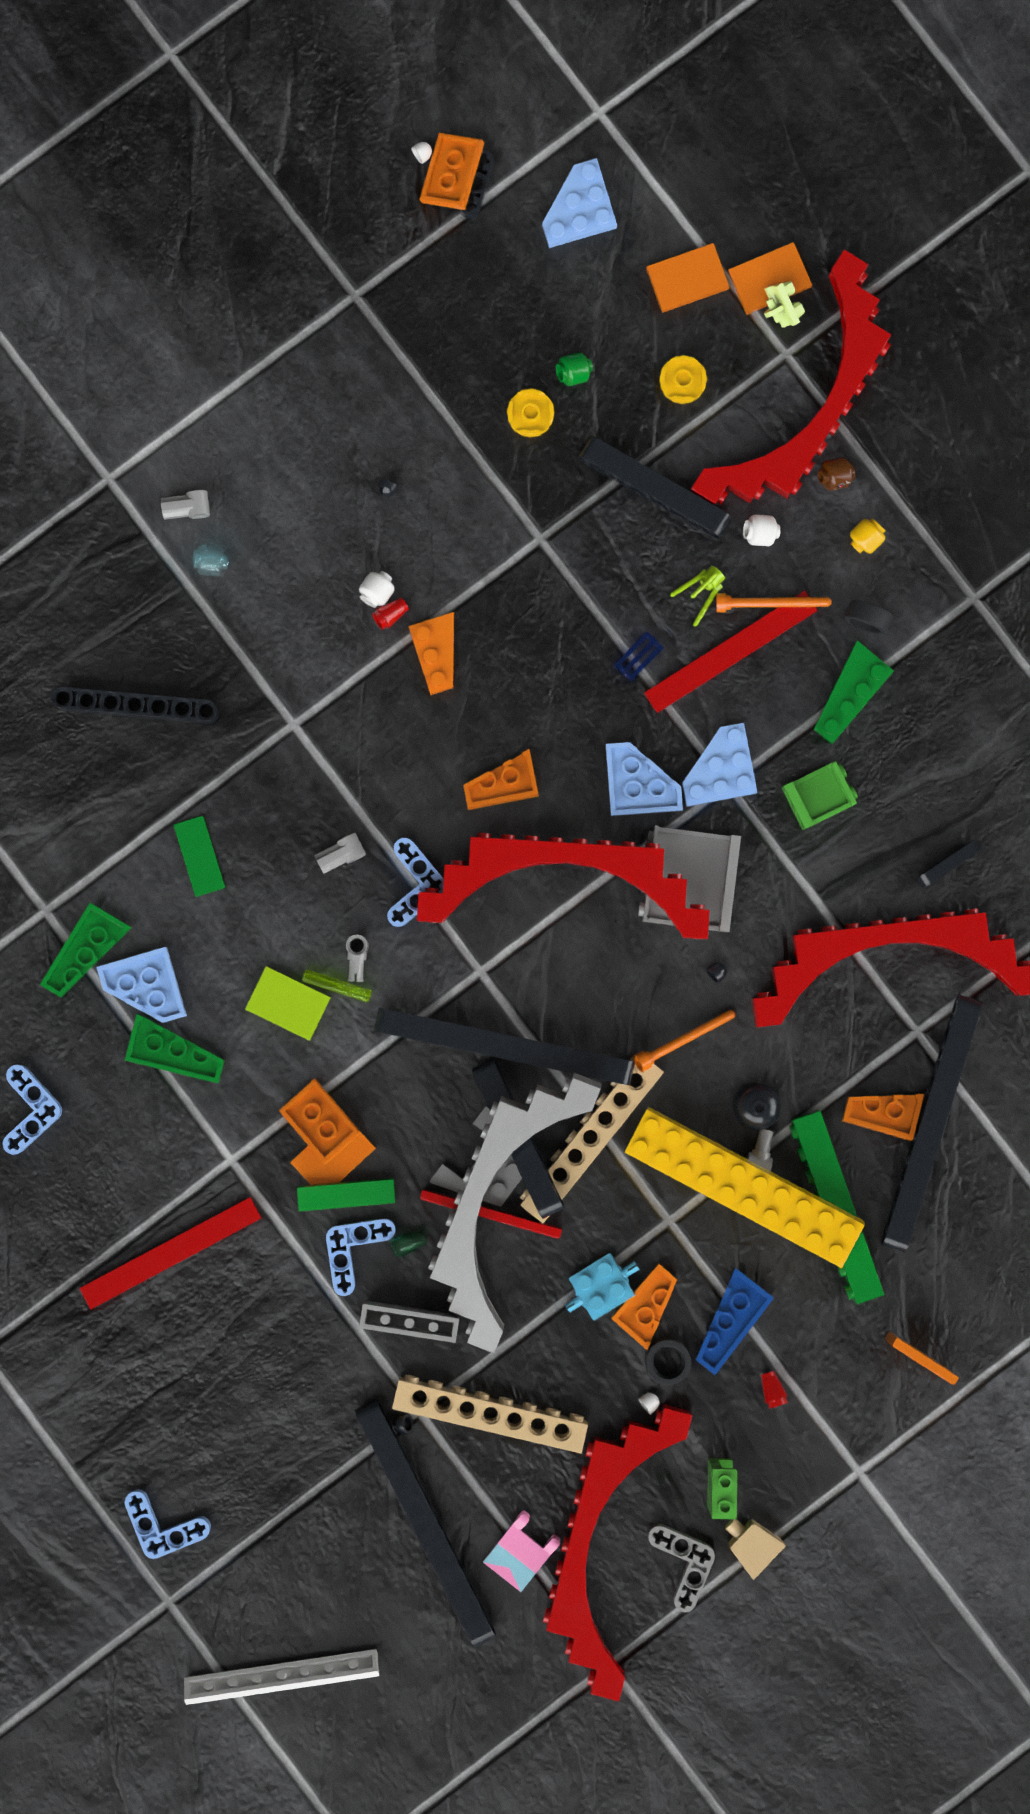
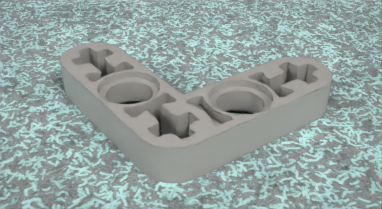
[648,1523,715,1612]

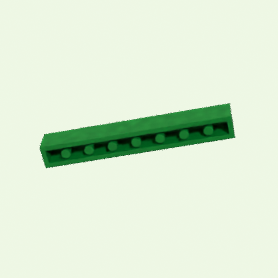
[789,1110,884,1304]

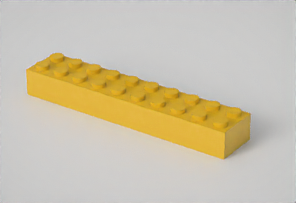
[625,1107,865,1268]

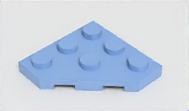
[542,158,617,248]
[682,723,757,807]
[606,742,683,816]
[97,947,187,1023]

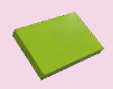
[245,966,331,1041]

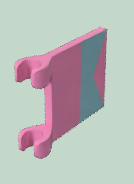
[483,1510,560,1592]

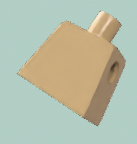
[725,1519,786,1580]

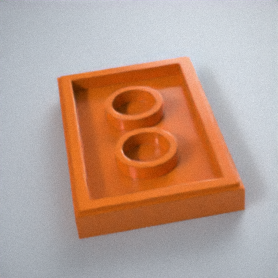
[419,133,484,210]
[728,242,812,315]
[646,243,729,313]
[279,1078,362,1165]
[290,1133,376,1185]
[885,1331,959,1385]

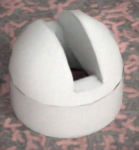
[411,142,432,164]
[638,1393,659,1414]

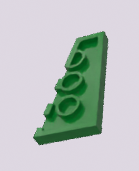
[813,640,894,745]
[40,903,132,997]
[125,1014,225,1083]

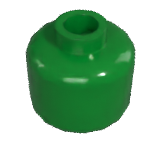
[556,352,593,386]

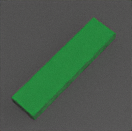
[297,1178,395,1212]

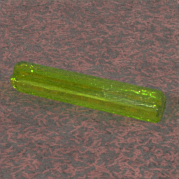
[302,970,372,1002]

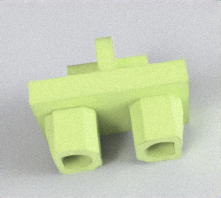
[764,281,805,328]

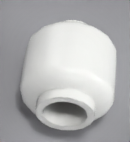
[743,515,780,546]
[359,571,394,608]

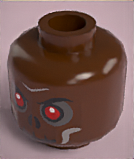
[818,457,855,491]

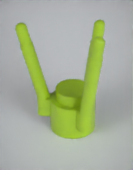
[670,566,725,626]

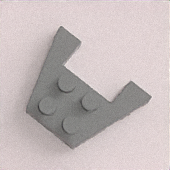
[429,1106,522,1207]

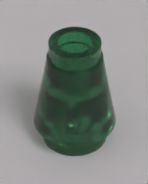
[389,1231,427,1258]

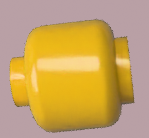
[850,518,886,554]

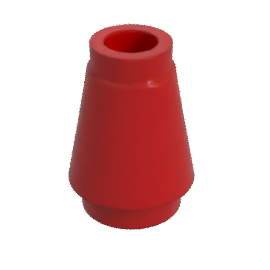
[372,598,409,630]
[761,1371,788,1409]

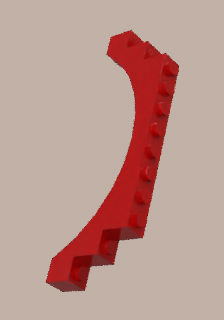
[690,249,891,506]
[417,833,710,940]
[752,909,1030,1027]
[543,1404,692,1701]

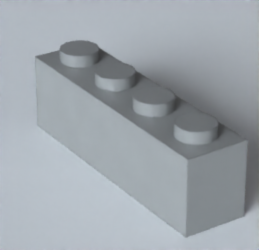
[359,1300,460,1343]

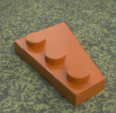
[408,612,454,695]
[463,749,539,810]
[842,1094,924,1141]
[611,1263,677,1351]

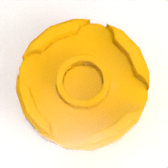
[659,355,707,404]
[507,388,554,437]

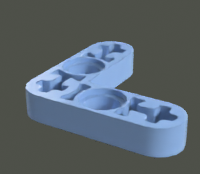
[387,838,444,927]
[3,1065,62,1155]
[326,1218,396,1296]
[125,1489,211,1559]

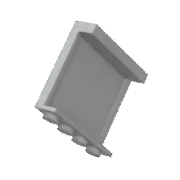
[638,825,741,932]

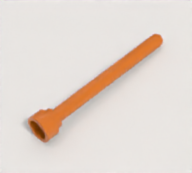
[716,593,832,613]
[633,1010,736,1072]

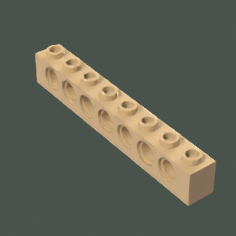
[520,1056,664,1223]
[392,1375,588,1454]

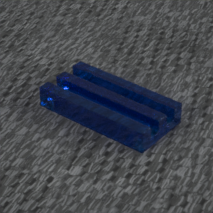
[614,631,664,683]

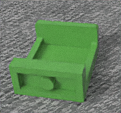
[781,761,858,830]
[707,1458,737,1519]

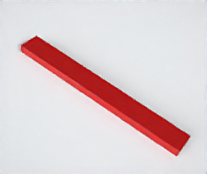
[644,591,818,713]
[79,1197,262,1310]

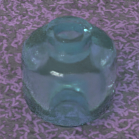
[192,544,228,577]

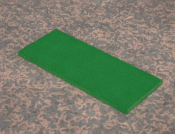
[173,816,225,897]

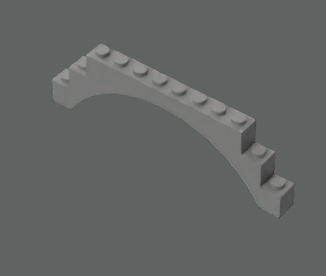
[428,1073,601,1353]

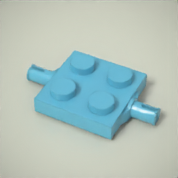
[565,1253,640,1320]

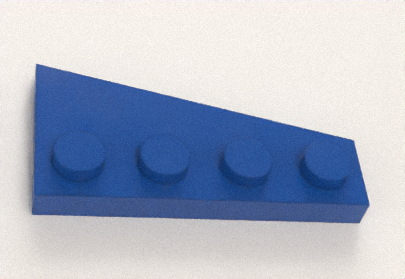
[696,1268,774,1375]

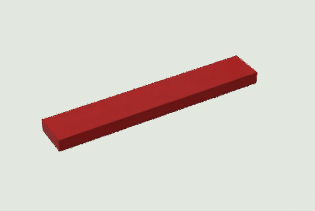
[420,1188,562,1239]

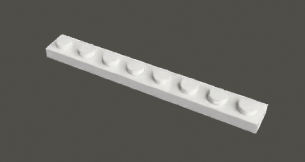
[184,1649,379,1705]

